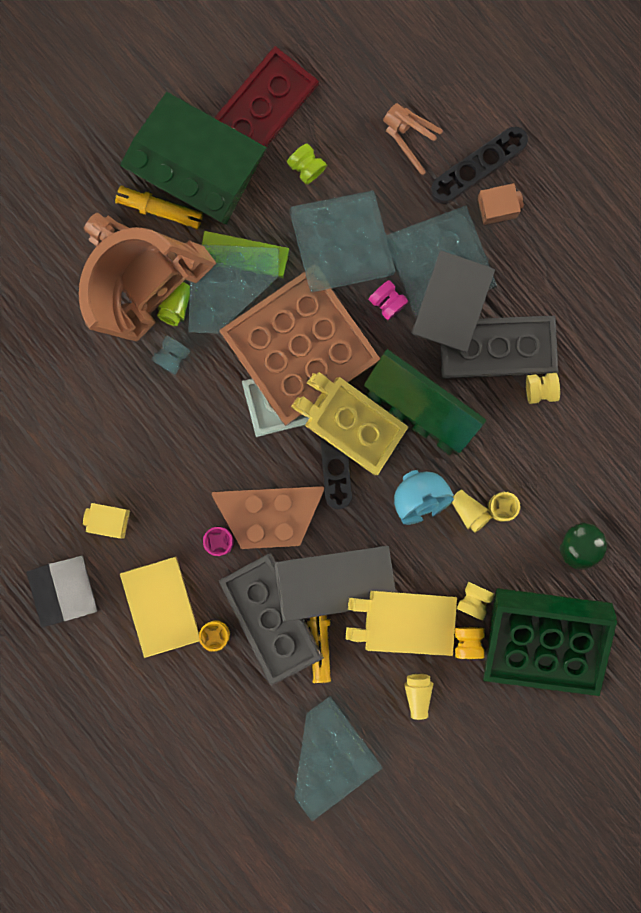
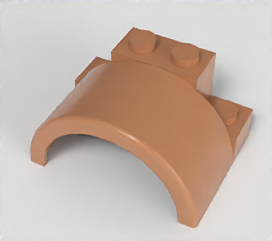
[79,227,216,342]

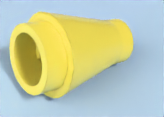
[452,489,492,533]
[404,674,433,720]

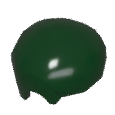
[560,523,607,570]

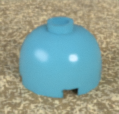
[394,470,454,525]

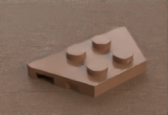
[212,486,324,549]

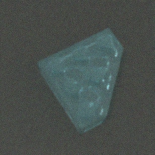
[189,244,279,333]
[294,696,383,821]

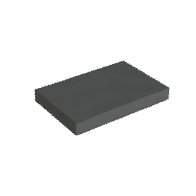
[411,250,495,353]

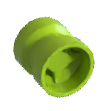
[287,143,327,185]

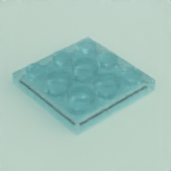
[290,190,396,292]
[385,206,497,318]

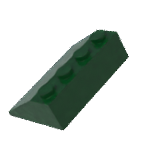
[120,91,267,224]
[363,349,486,456]
[483,588,617,696]

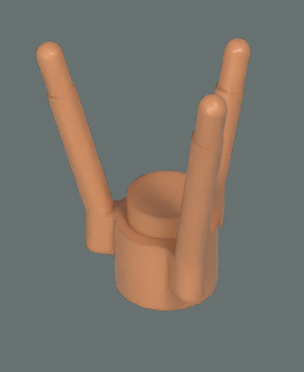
[383,103,443,175]
[84,213,129,247]

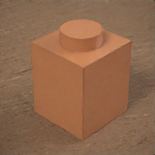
[477,183,524,225]

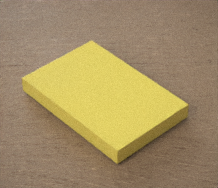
[120,557,199,658]

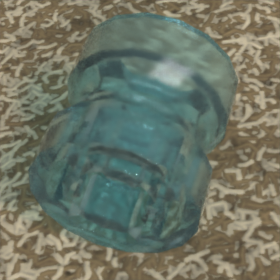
[151,335,191,375]

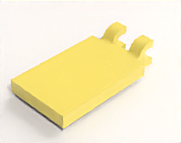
[291,372,408,475]
[346,591,457,656]

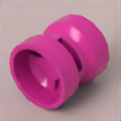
[368,280,409,321]
[203,527,234,556]

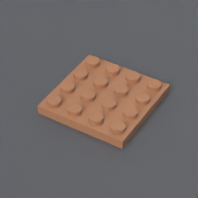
[219,265,380,426]

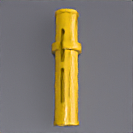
[115,185,203,230]
[307,615,331,683]

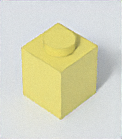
[83,503,130,539]

